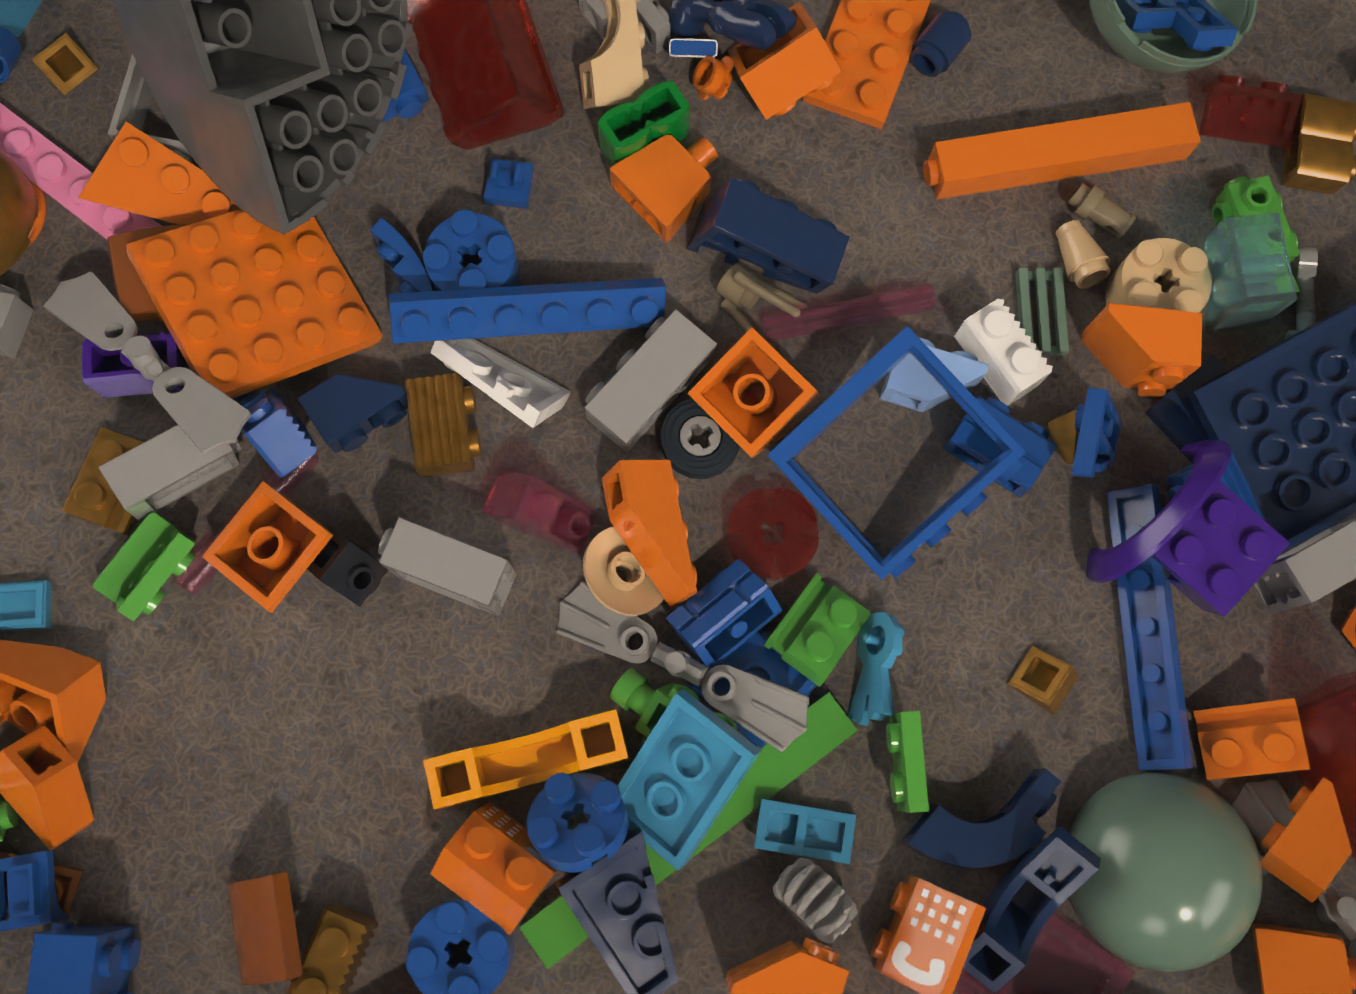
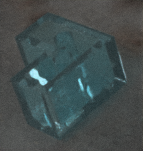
[1199,213,1298,334]

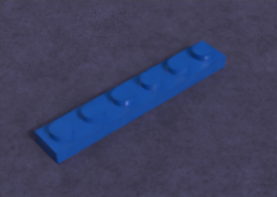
[388,278,666,344]
[1107,484,1193,770]

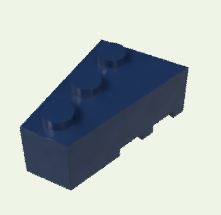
[686,177,850,294]

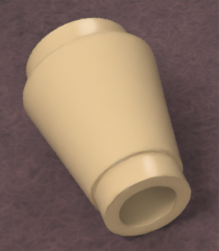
[1055,220,1111,289]

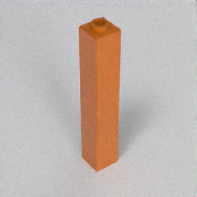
[923,102,1201,200]

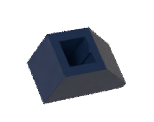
[297,374,408,453]

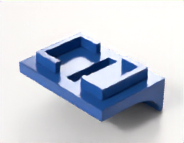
[0,850,69,932]

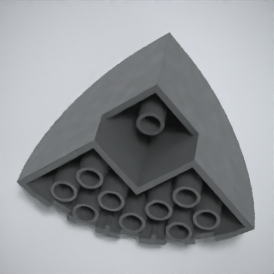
[113,0,413,235]

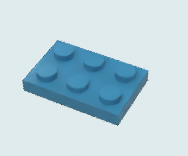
[617,690,761,871]

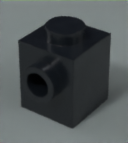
[307,525,388,607]

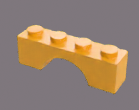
[423,709,629,810]

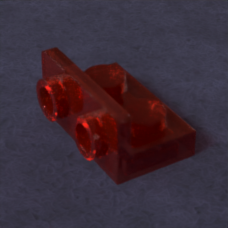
[1199,75,1302,148]

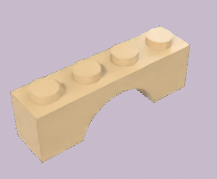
[579,0,649,109]

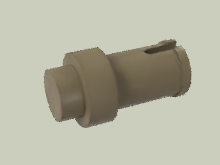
[1067,182,1136,240]

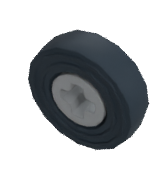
[660,399,740,479]

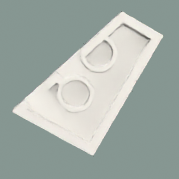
[430,339,571,428]

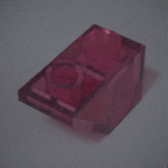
[481,470,598,555]

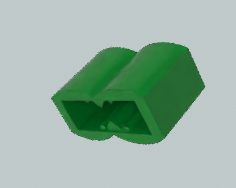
[597,81,690,167]

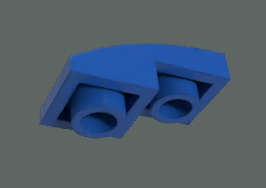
[370,217,434,293]

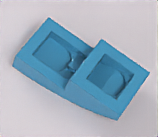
[754,799,856,864]

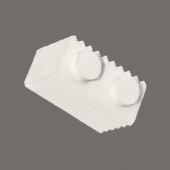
[954,299,1053,406]

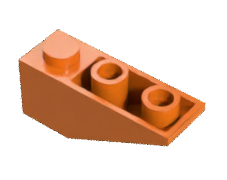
[602,460,697,607]

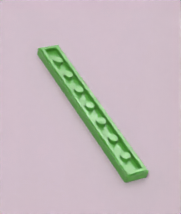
[519,692,858,969]

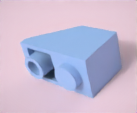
[880,338,989,412]

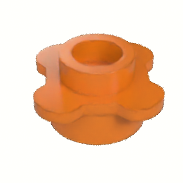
[693,56,734,100]

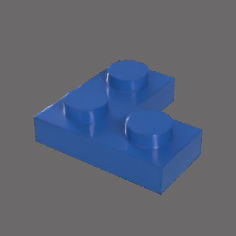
[1116,0,1238,51]

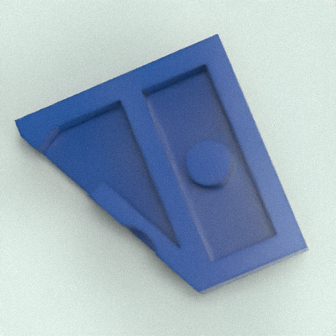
[1071,388,1122,478]

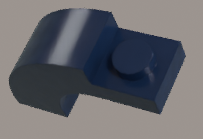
[901,768,1061,868]
[963,826,1101,994]

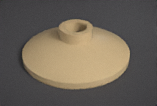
[583,526,664,616]

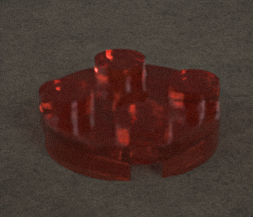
[726,488,819,581]

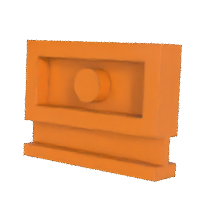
[1193,698,1310,780]

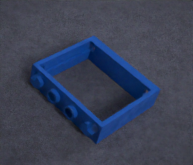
[767,325,1026,580]

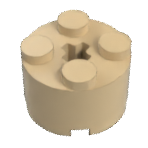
[1105,238,1212,313]

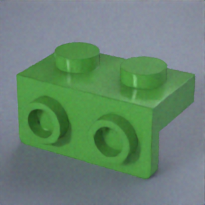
[93,512,195,621]

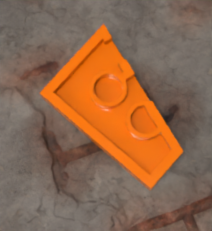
[78,122,240,225]

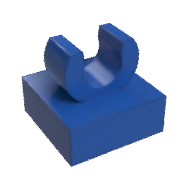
[484,158,534,209]

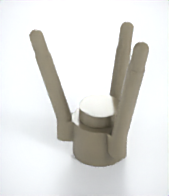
[717,263,808,333]

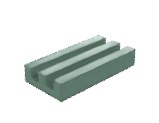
[1015,268,1069,356]

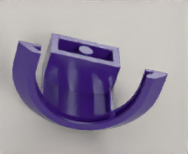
[1087,439,1290,617]

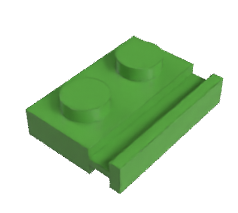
[764,573,871,687]
[886,711,929,813]

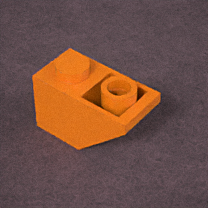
[0,725,94,850]
[1259,777,1352,903]

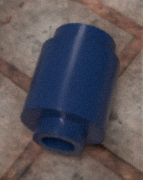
[910,11,971,77]

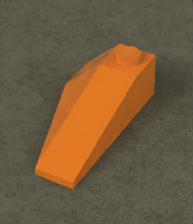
[0,640,106,764]

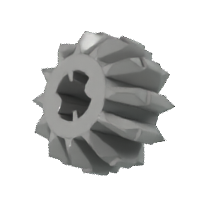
[772,858,858,943]

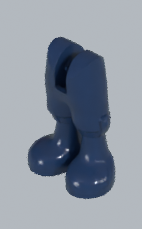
[670,0,796,50]

